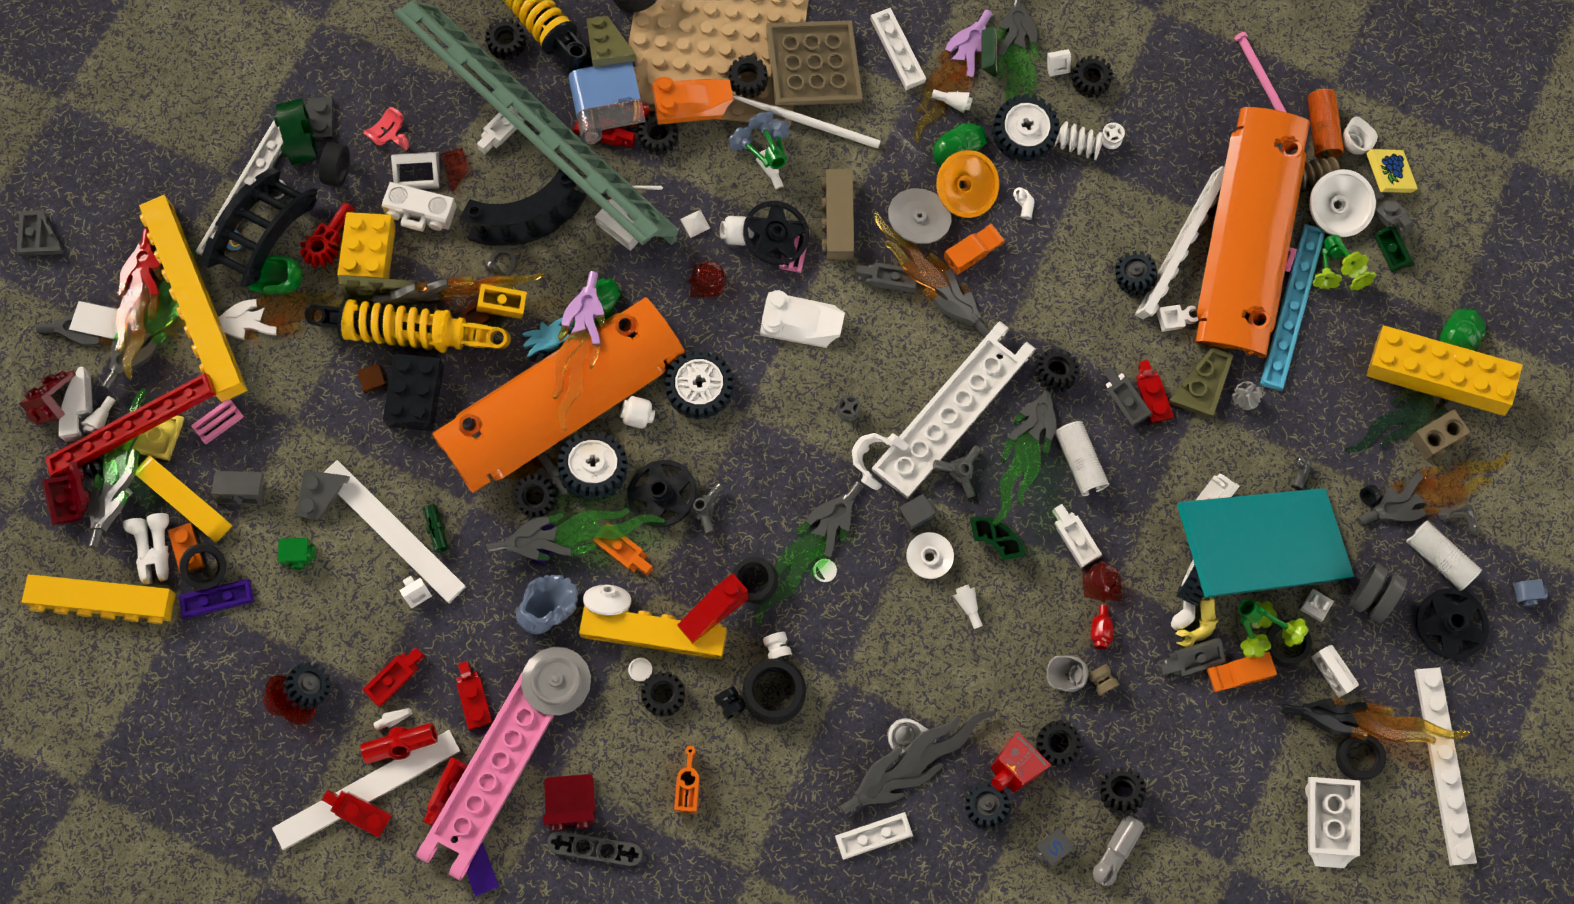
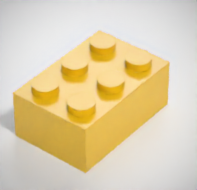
[337,212,396,279]

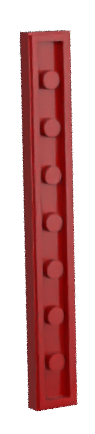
[45,373,217,478]

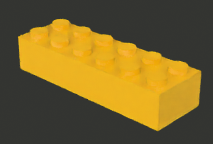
[1366,325,1523,416]

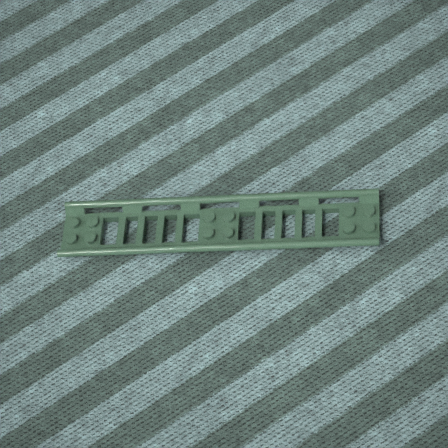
[394,0,679,245]

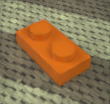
[168,522,205,574]

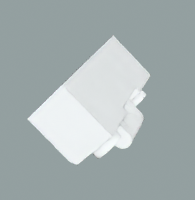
[382,182,457,232]

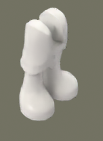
[123,513,169,585]

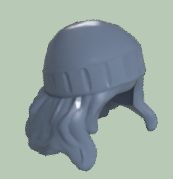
[516,575,578,635]

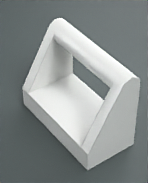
[391,152,440,190]

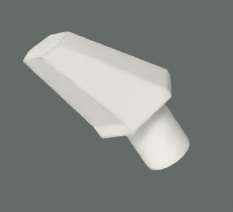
[374,708,412,731]

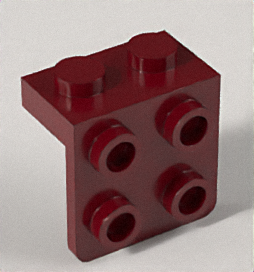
[19,370,76,425]
[42,462,89,526]
[543,774,596,831]

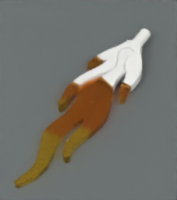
[218,290,362,340]

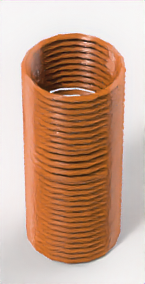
[1307,89,1344,159]

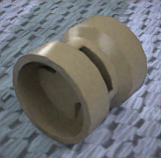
[1088,664,1120,697]

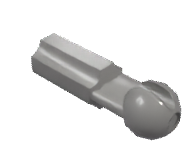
[1092,815,1145,886]

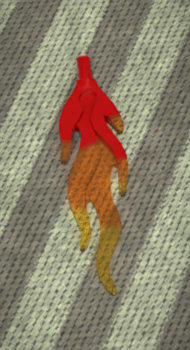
[115,229,163,380]

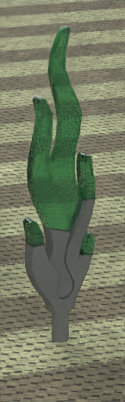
[1345,388,1459,452]

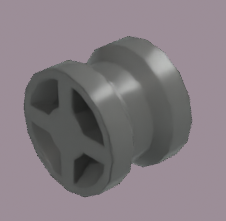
[837,395,861,422]

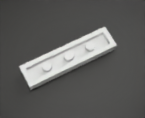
[870,8,926,90]

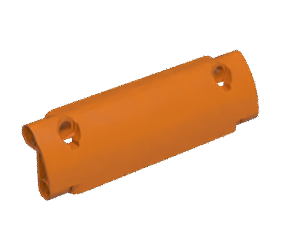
[1195,107,1310,358]
[432,297,685,493]

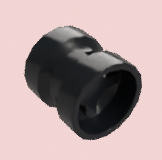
[714,686,746,720]

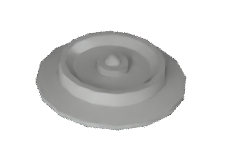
[888,188,951,244]
[521,647,591,716]

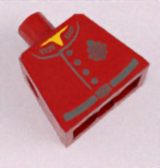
[990,731,1051,792]

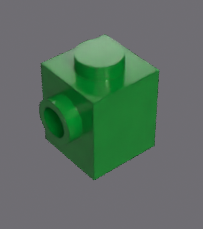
[278,537,316,570]

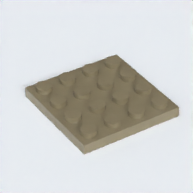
[766,20,863,106]

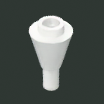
[931,89,973,114]
[756,149,784,190]
[81,396,115,435]
[953,584,983,629]

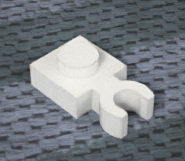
[1156,305,1198,332]

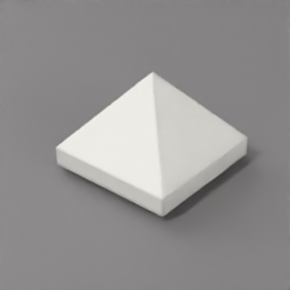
[680,210,710,238]

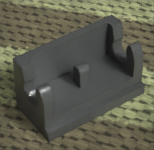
[211,471,266,505]

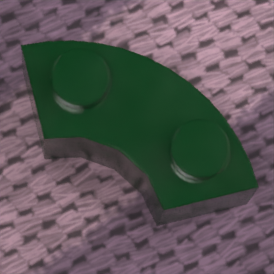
[273,98,317,165]
[970,516,1028,560]

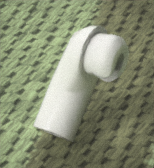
[1013,187,1034,220]
[1171,600,1195,631]

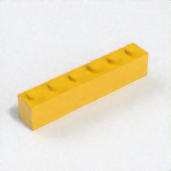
[22,574,176,625]
[579,605,727,660]

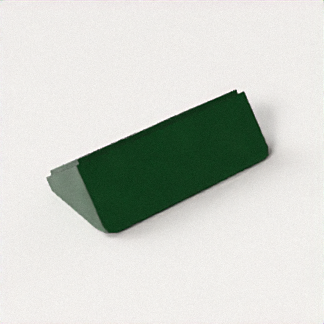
[981,26,997,76]
[1373,226,1415,272]

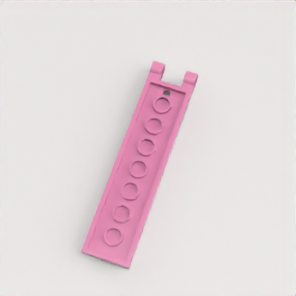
[416,673,554,881]

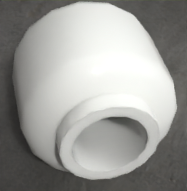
[720,216,754,246]
[620,396,655,429]

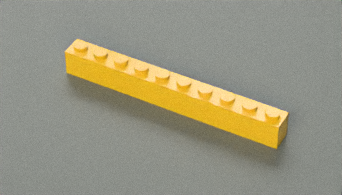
[139,195,248,402]

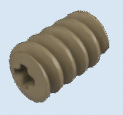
[1301,156,1340,189]

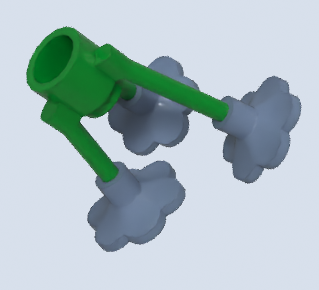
[729,111,790,169]

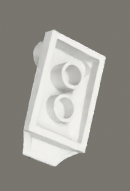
[760,290,845,348]
[1305,777,1360,868]

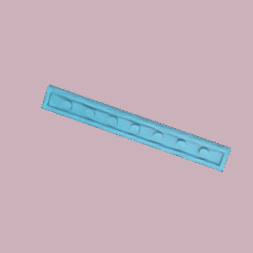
[1260,224,1326,392]

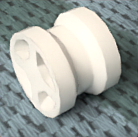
[1102,123,1125,149]

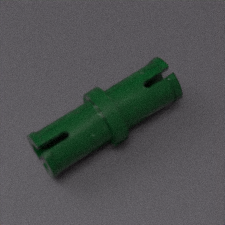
[422,504,449,553]

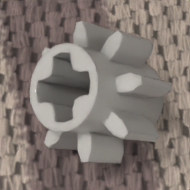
[1232,381,1263,410]

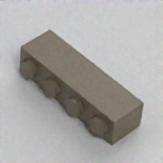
[821,169,854,259]

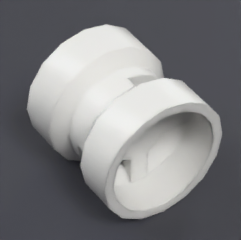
[763,632,792,659]

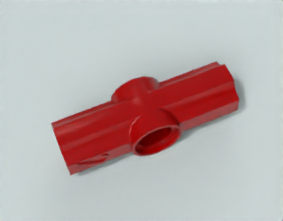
[360,722,438,764]

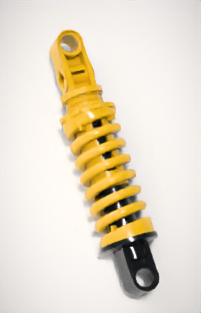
[502,0,586,71]
[305,297,511,353]

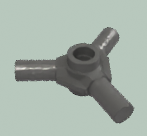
[933,445,982,499]
[685,483,725,536]

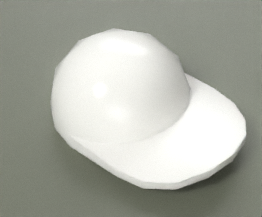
[1342,117,1378,155]
[887,718,936,756]

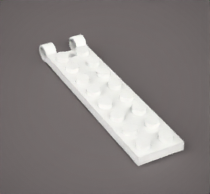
[872,321,1036,500]

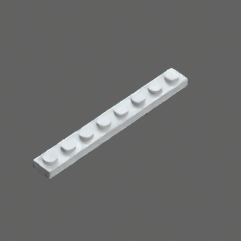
[1135,166,1225,319]
[1414,667,1477,866]

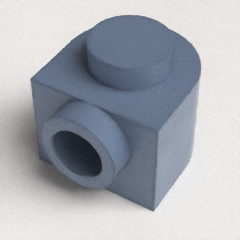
[1513,579,1548,607]

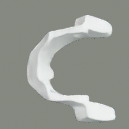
[852,433,909,490]

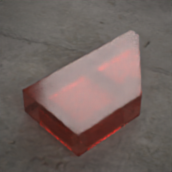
[441,148,468,191]

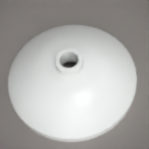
[1309,169,1376,237]

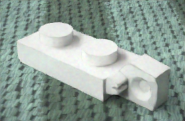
[477,106,526,154]
[1052,504,1102,568]

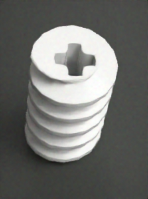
[1054,121,1103,160]

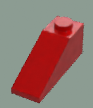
[677,573,749,644]

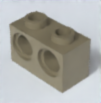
[1410,409,1470,460]

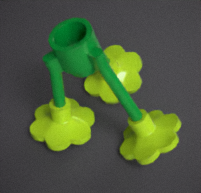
[1313,235,1377,291]
[1238,599,1308,658]

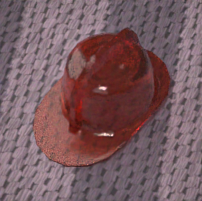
[689,261,726,298]
[1082,561,1122,603]
[262,675,315,725]

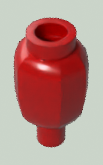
[1091,605,1114,650]

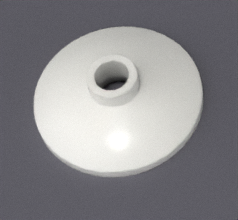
[906,532,954,579]
[583,585,631,615]

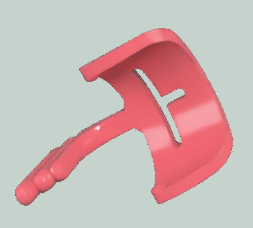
[363,107,410,150]

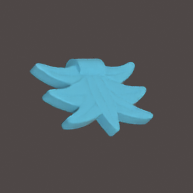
[522,318,577,359]

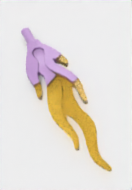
[552,271,605,431]

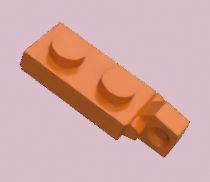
[592,522,653,577]

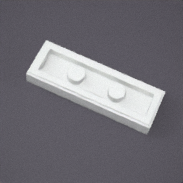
[835,812,913,860]

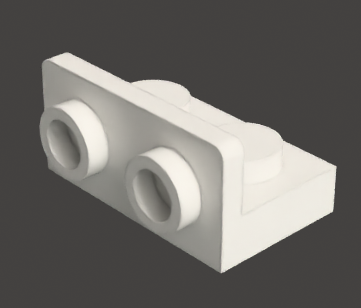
[1311,645,1359,698]

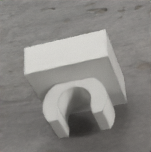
[1047,49,1071,76]
[399,576,432,609]
[1300,589,1334,622]

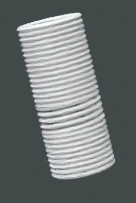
[1055,421,1109,496]
[1406,521,1482,591]

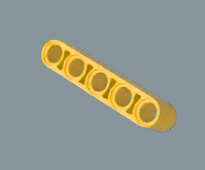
[133,455,233,544]

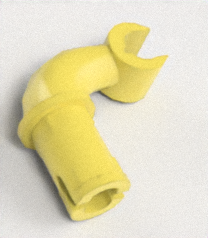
[1175,597,1218,648]

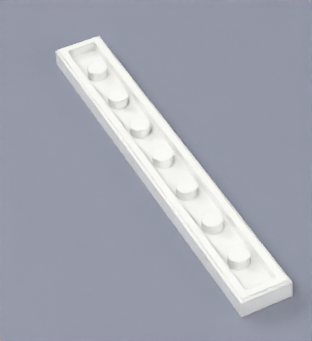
[195,121,283,256]
[324,460,466,603]
[272,730,461,850]

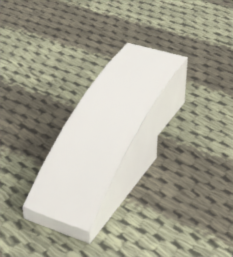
[59,367,93,442]

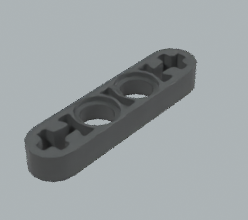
[547,831,643,867]

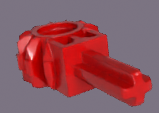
[300,203,354,269]

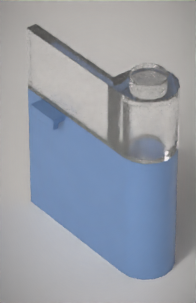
[569,62,645,144]

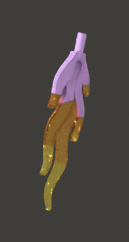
[914,10,992,143]

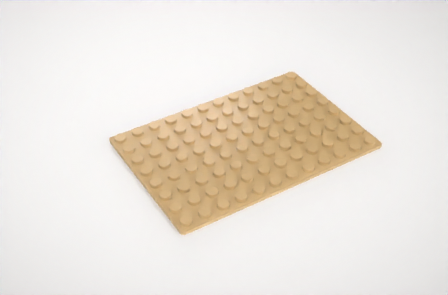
[619,0,809,127]

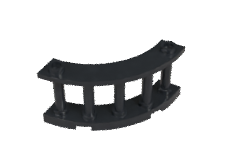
[199,168,318,287]
[460,168,587,246]

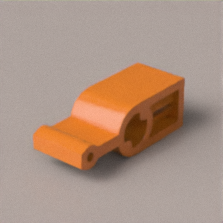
[944,224,1005,275]
[1207,652,1277,693]
[674,746,700,814]

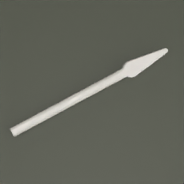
[733,94,881,149]

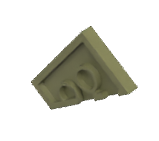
[586,16,637,67]
[339,275,413,302]
[1168,348,1233,419]

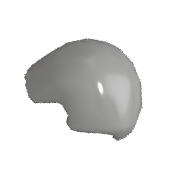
[1046,656,1089,692]

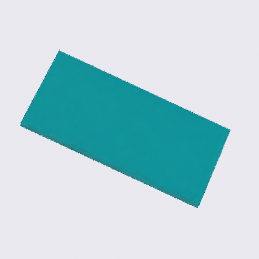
[1177,488,1354,598]

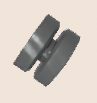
[1349,562,1407,624]

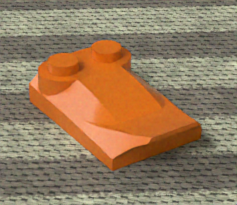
[651,77,733,125]

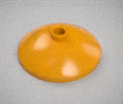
[936,150,999,218]

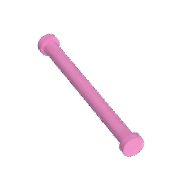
[1234,32,1287,112]

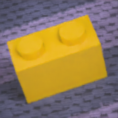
[476,284,527,319]

